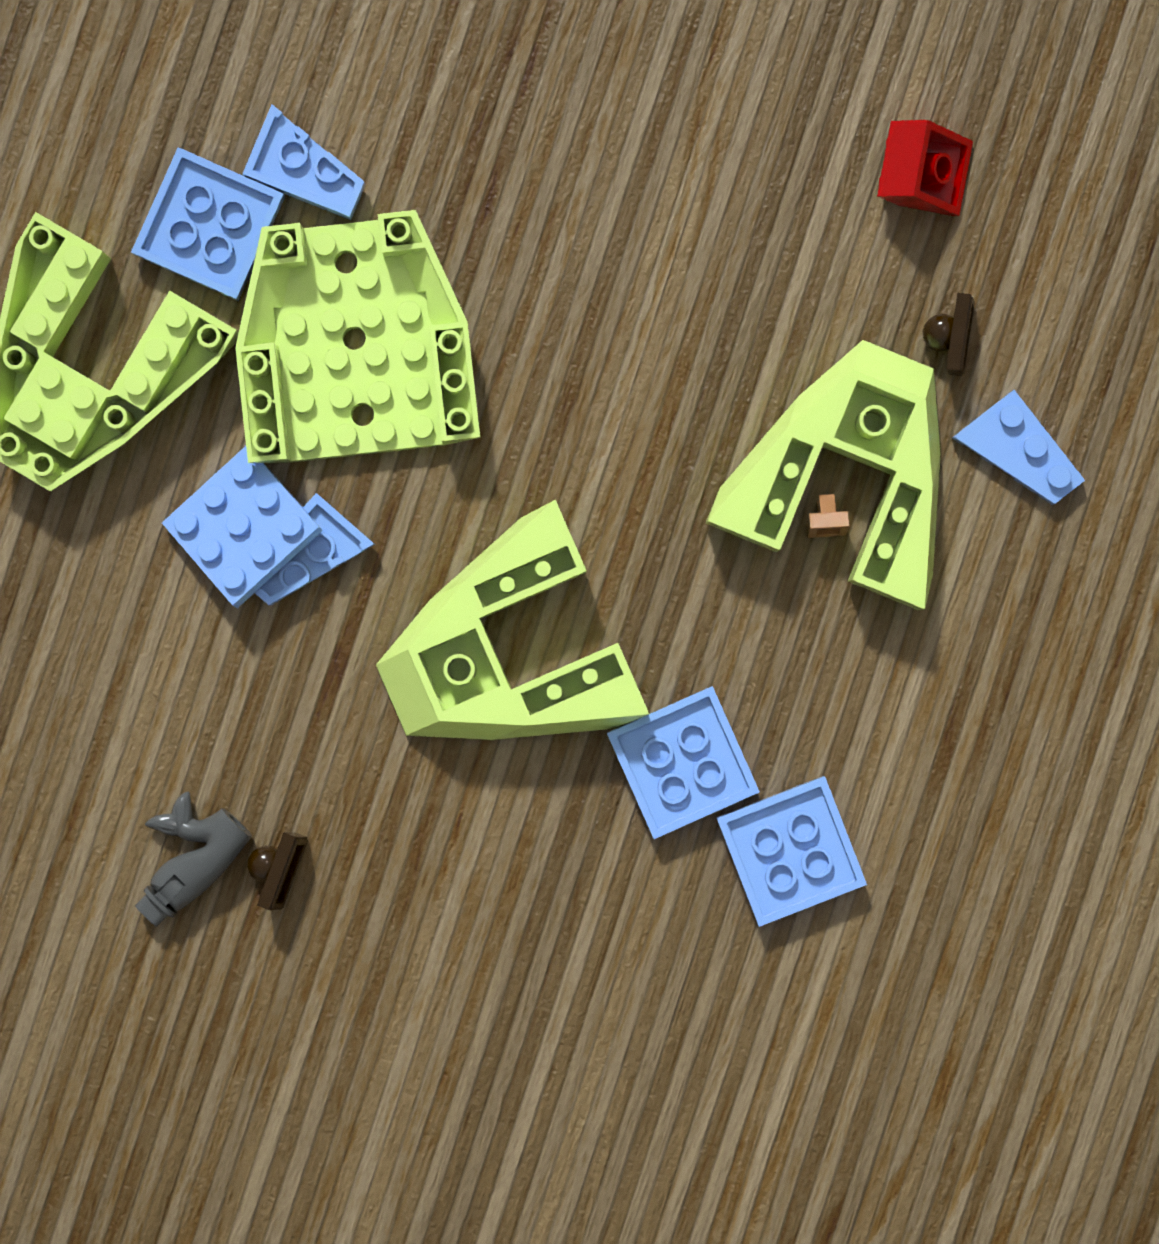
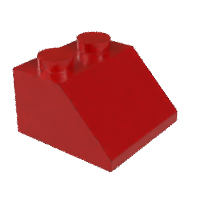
[877,120,973,216]

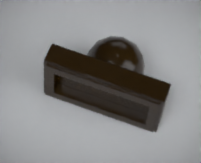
[923,293,975,376]
[247,832,308,910]

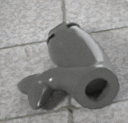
[135,792,252,927]

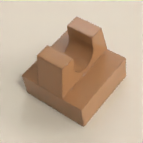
[806,494,849,538]

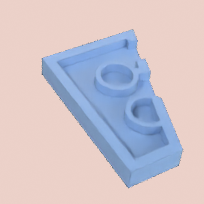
[243,104,365,220]
[952,390,1085,505]
[255,493,375,606]

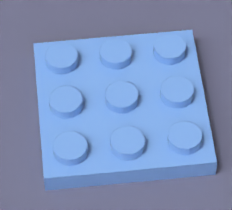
[131,147,285,301]
[162,446,323,608]
[607,686,760,839]
[716,776,867,927]

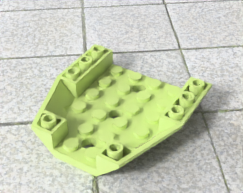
[235,210,480,463]

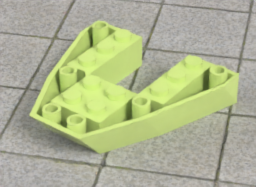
[0,212,239,491]
[705,340,941,610]
[376,500,649,740]

